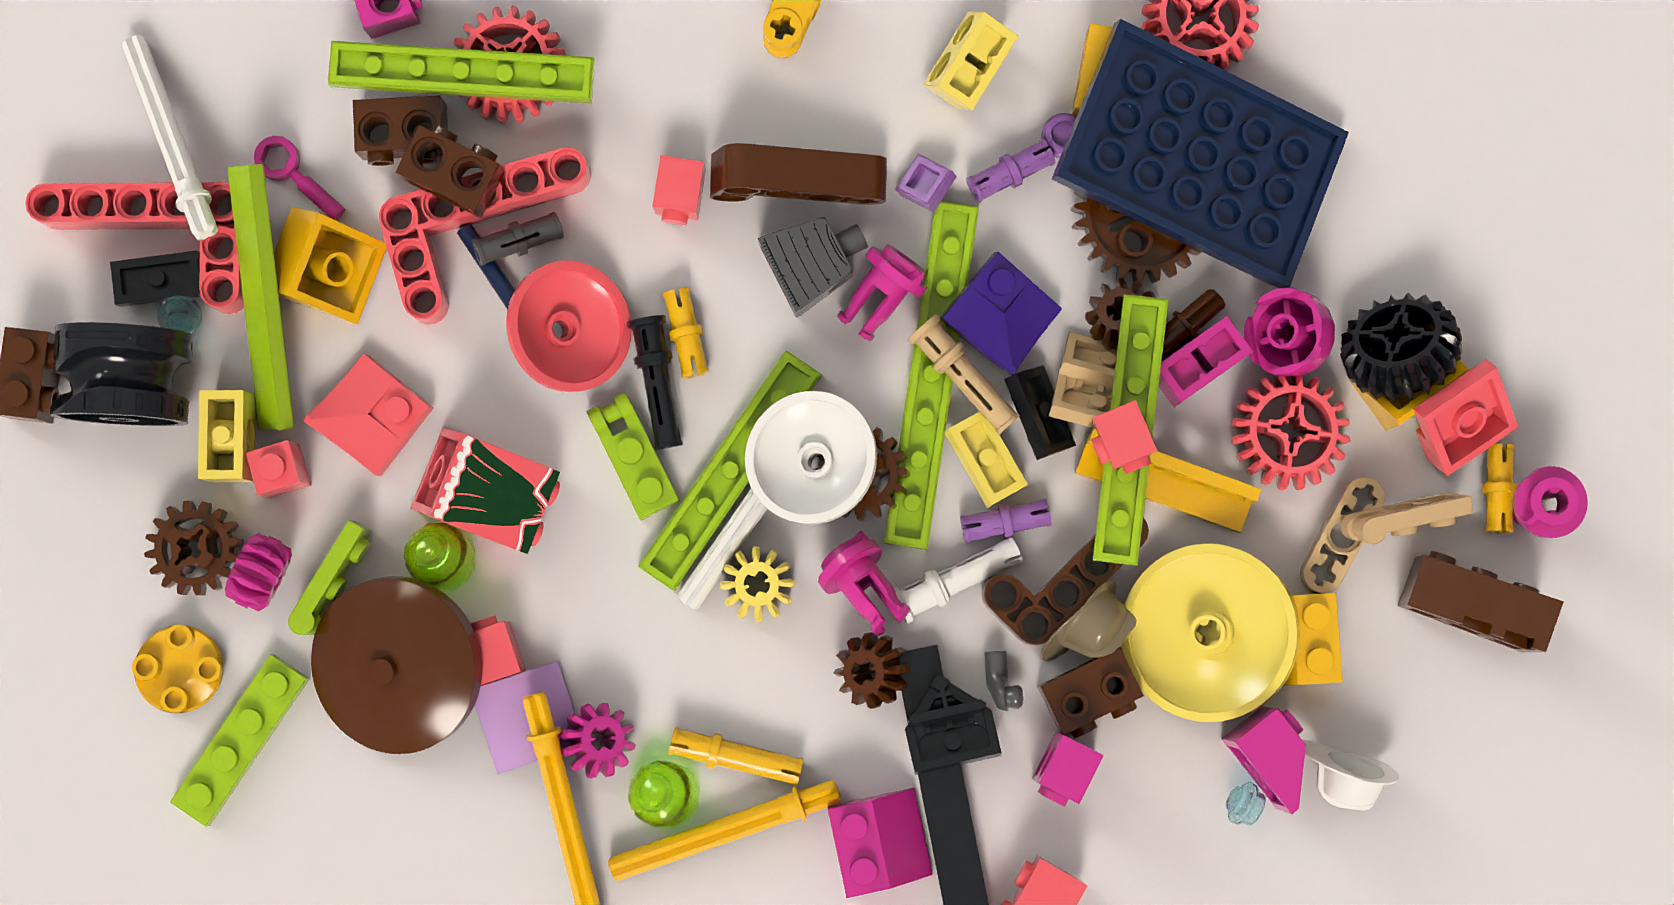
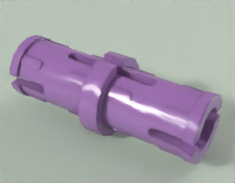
[966,139,1056,203]
[960,499,1052,543]

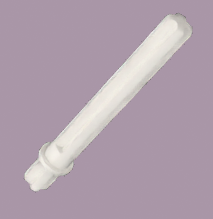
[122,35,218,240]
[678,488,767,609]

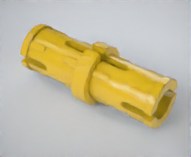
[662,287,709,379]
[1482,443,1518,534]

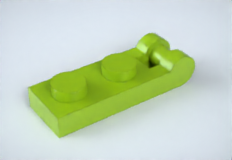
[586,392,680,521]
[288,520,372,635]

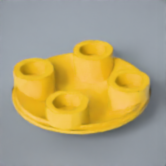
[132,624,223,713]

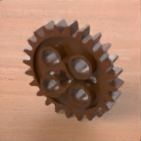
[1071,190,1202,284]

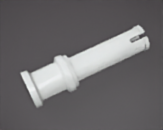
[894,537,1023,624]

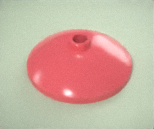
[506,260,632,392]

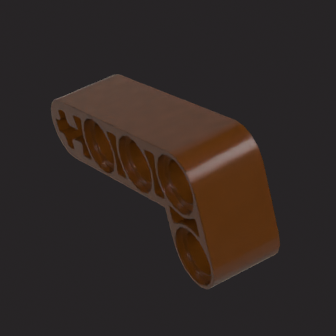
[710,143,887,205]
[982,517,1149,645]

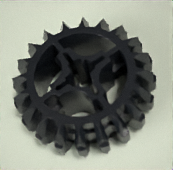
[1340,292,1462,402]

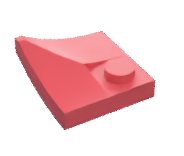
[303,353,434,476]

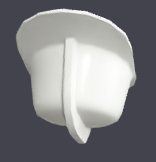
[1303,740,1399,811]

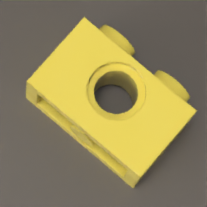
[198,390,256,482]

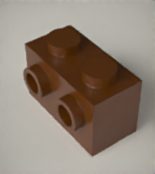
[0,327,60,424]
[1037,648,1144,739]

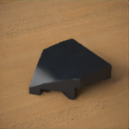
[905,673,1002,775]

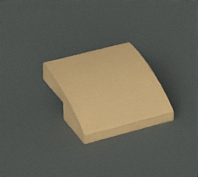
[1049,331,1118,428]

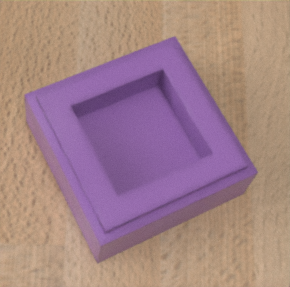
[895,153,957,213]

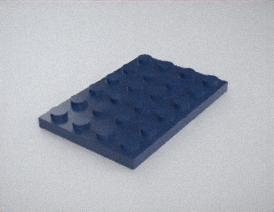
[1052,19,1349,288]

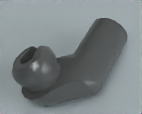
[985,651,1024,711]

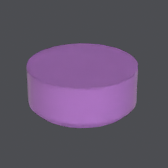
[1041,113,1076,158]

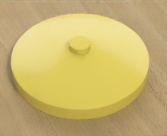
[1121,544,1300,722]

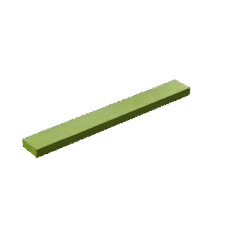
[884,201,979,550]

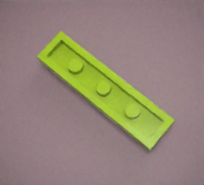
[170,654,310,827]

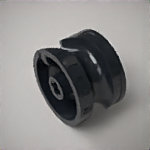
[50,322,193,426]

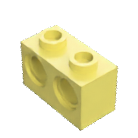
[923,12,1019,110]

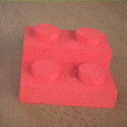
[1413,359,1518,477]

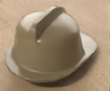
[1041,580,1137,662]

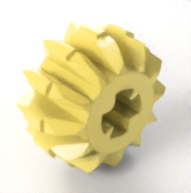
[720,547,795,622]

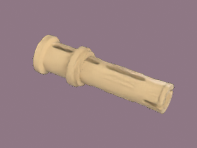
[907,314,1020,434]

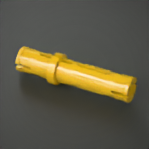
[668,727,804,786]

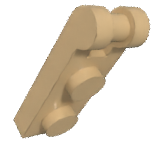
[1341,492,1473,544]

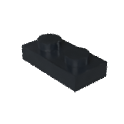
[110,250,201,307]
[1004,365,1076,460]

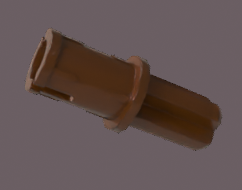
[1161,289,1226,362]

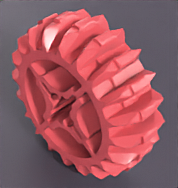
[1141,0,1259,71]
[453,5,566,124]
[1230,375,1350,490]

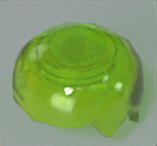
[403,523,475,591]
[627,760,700,828]

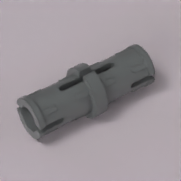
[472,212,564,266]

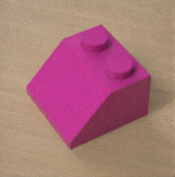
[1221,706,1306,814]
[828,787,933,898]

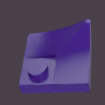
[940,252,1062,375]

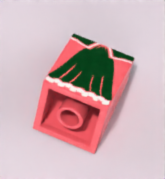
[410,428,560,554]

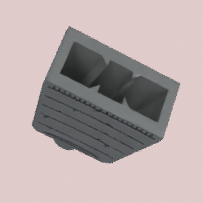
[758,217,868,318]

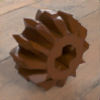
[1085,277,1156,352]
[833,632,911,709]

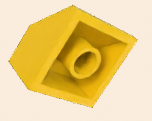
[274,207,387,325]
[1283,593,1343,686]

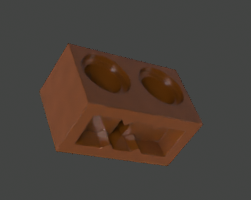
[353,95,448,166]
[395,125,505,218]

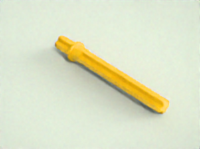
[523,692,600,905]
[608,780,841,881]

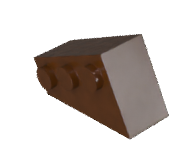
[1398,551,1564,652]

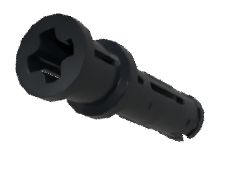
[627,315,683,450]

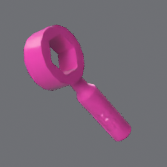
[254,135,346,221]

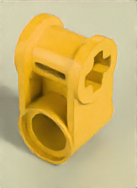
[763,0,822,59]

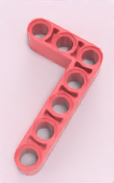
[379,147,591,325]
[25,182,244,314]

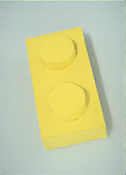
[944,411,1028,508]

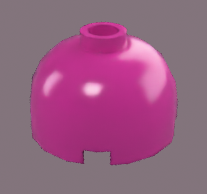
[1244,287,1335,376]

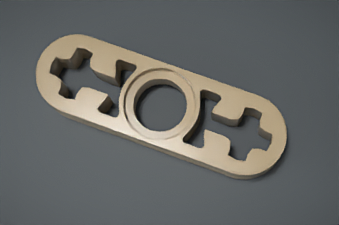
[1300,477,1385,594]

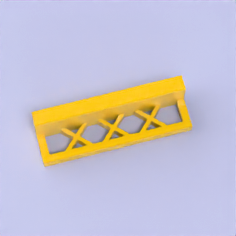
[1075,428,1262,533]

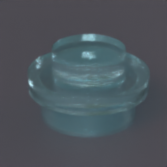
[157,295,202,334]
[1226,782,1266,826]

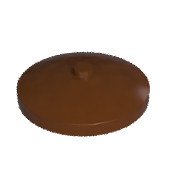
[311,576,482,754]

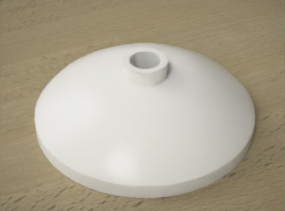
[745,391,877,525]

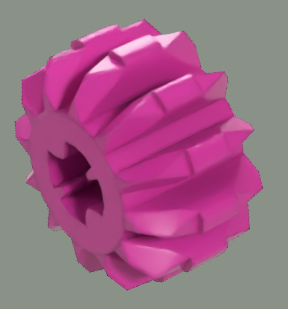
[225,533,292,611]
[559,703,636,779]

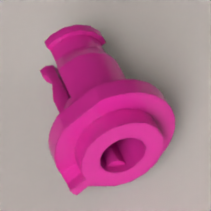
[837,244,928,341]
[1513,466,1588,538]
[818,531,910,636]

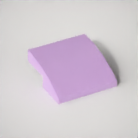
[475,661,576,774]

